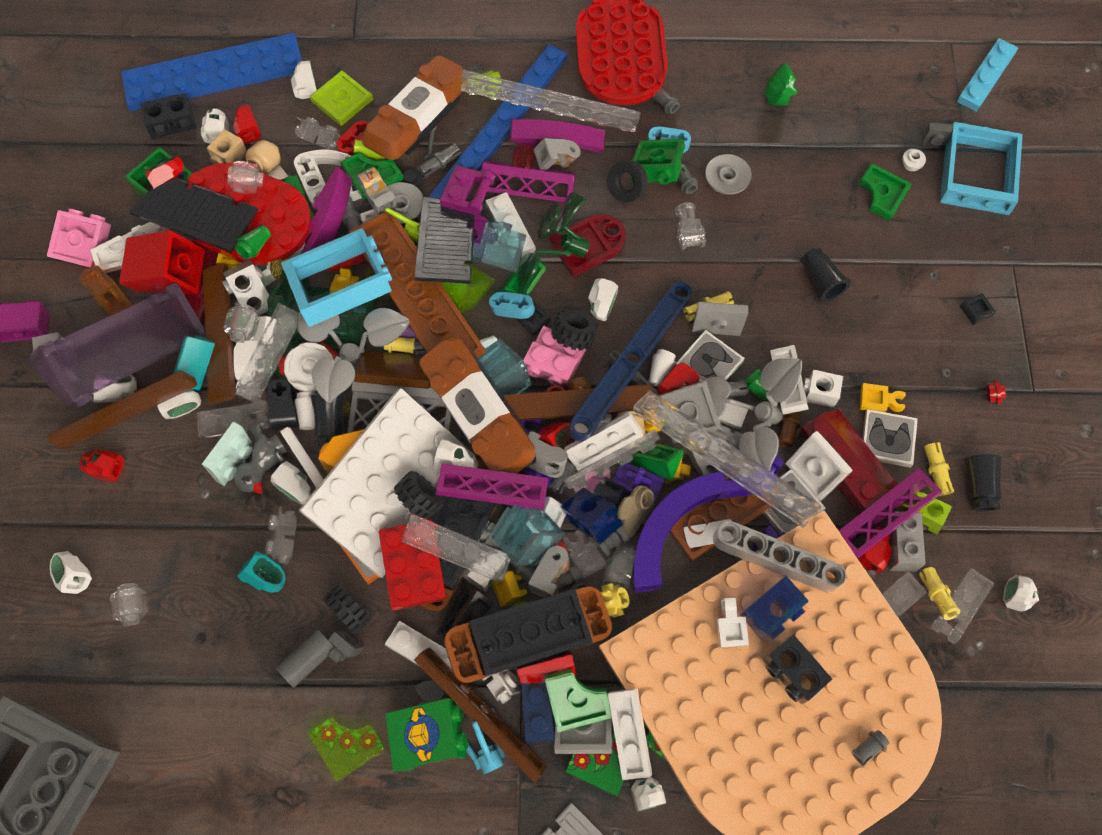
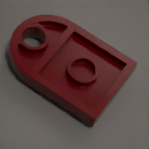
[549,214,626,277]

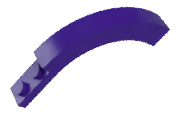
[632,471,779,593]

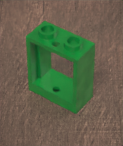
[125,147,193,197]

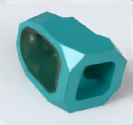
[237,551,285,593]

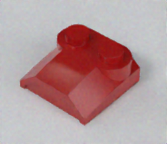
[517,651,576,683]

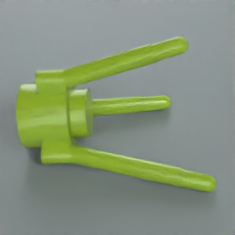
[385,207,420,243]

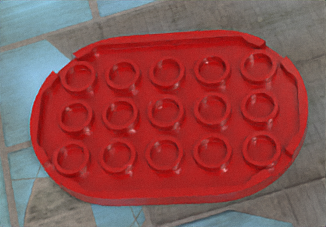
[576,0,668,105]
[186,162,312,266]

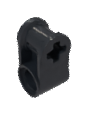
[268,379,299,430]

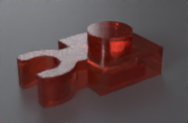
[512,143,537,169]

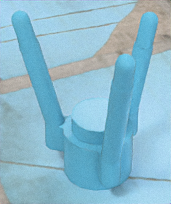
[466,708,506,774]

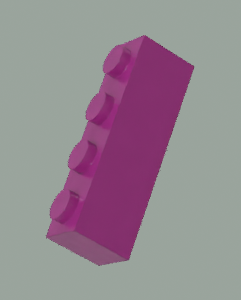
[0,300,50,342]

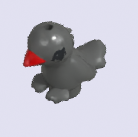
[235,424,287,494]

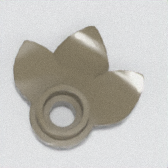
[618,485,654,537]

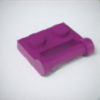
[440,165,495,215]

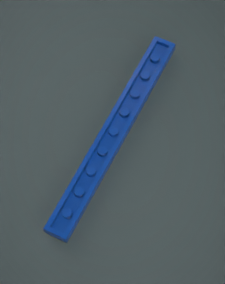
[428,44,567,199]

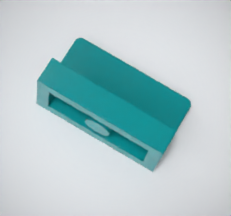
[173,335,215,391]

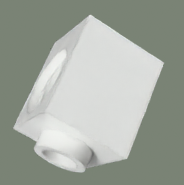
[803,370,843,408]

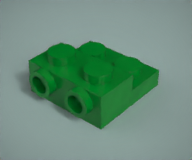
[631,139,685,185]

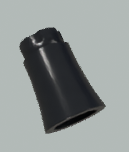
[801,248,851,302]
[310,393,346,446]
[964,454,1002,512]

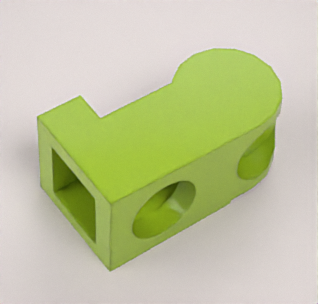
[896,491,952,535]

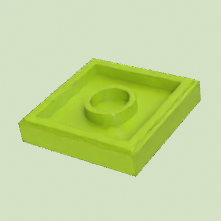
[309,70,374,126]

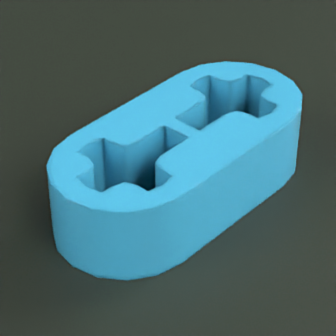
[648,127,691,153]
[489,292,535,319]

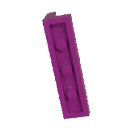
[482,160,576,202]
[436,464,548,510]
[839,468,942,559]

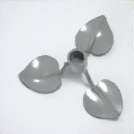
[298,308,410,403]
[703,358,802,473]

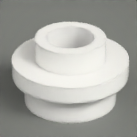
[902,149,926,171]

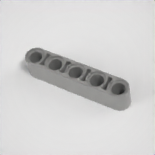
[713,521,847,592]

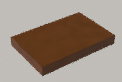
[354,350,430,389]

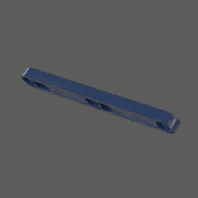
[568,281,692,442]

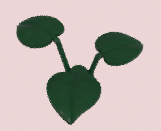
[518,192,590,295]

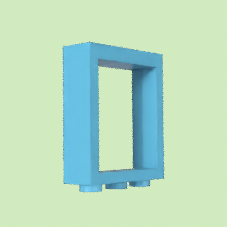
[940,122,1023,215]
[281,228,392,327]

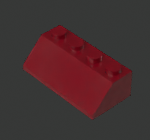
[798,409,898,515]

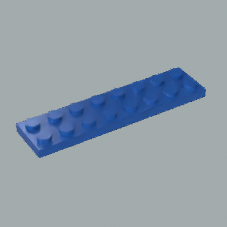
[121,33,302,112]

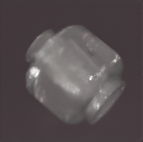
[227,161,264,194]
[223,304,260,343]
[109,583,149,626]

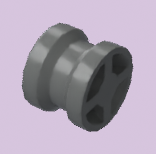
[589,524,622,558]

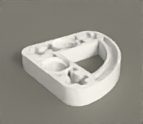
[294,150,362,211]

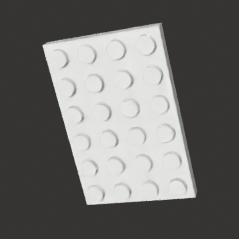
[299,388,475,578]

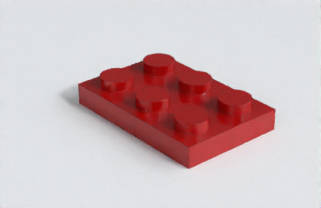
[378,519,447,611]

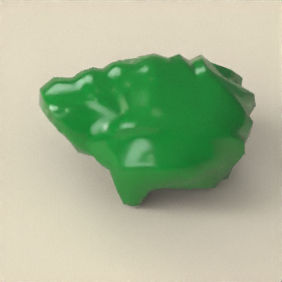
[765,62,798,107]

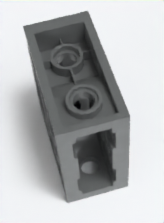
[0,696,120,835]

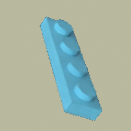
[957,38,1018,112]

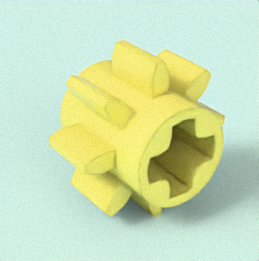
[600,583,629,618]

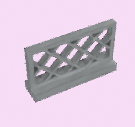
[347,381,452,433]

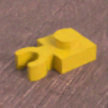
[860,383,906,412]

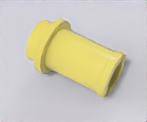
[384,337,415,354]

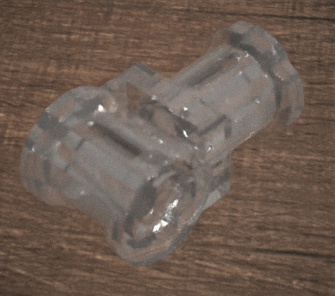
[675,202,706,250]

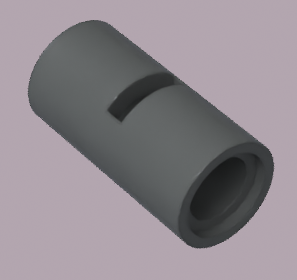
[276,629,334,688]

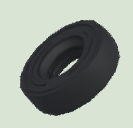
[607,160,648,203]

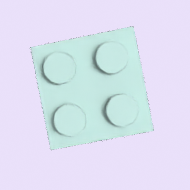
[202,422,254,486]

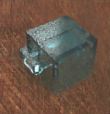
[472,222,527,273]
[478,339,532,395]
[492,506,565,566]

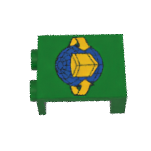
[385,698,468,772]

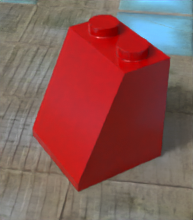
[119,230,205,295]

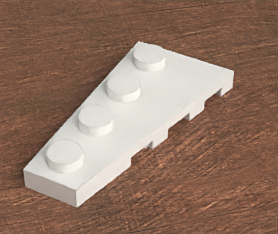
[91,222,192,275]

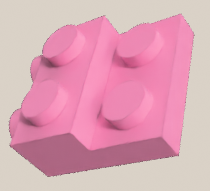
[47,208,111,269]
[523,326,586,389]

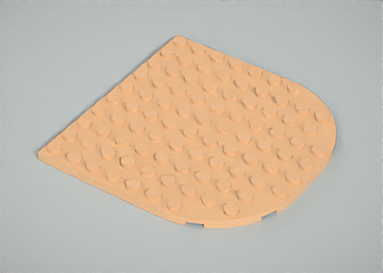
[599,511,942,835]

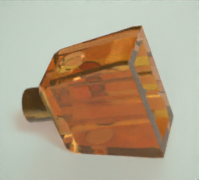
[78,266,135,324]

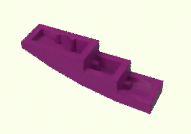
[510,119,605,154]
[300,167,352,254]

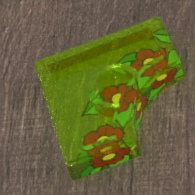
[308,717,386,782]

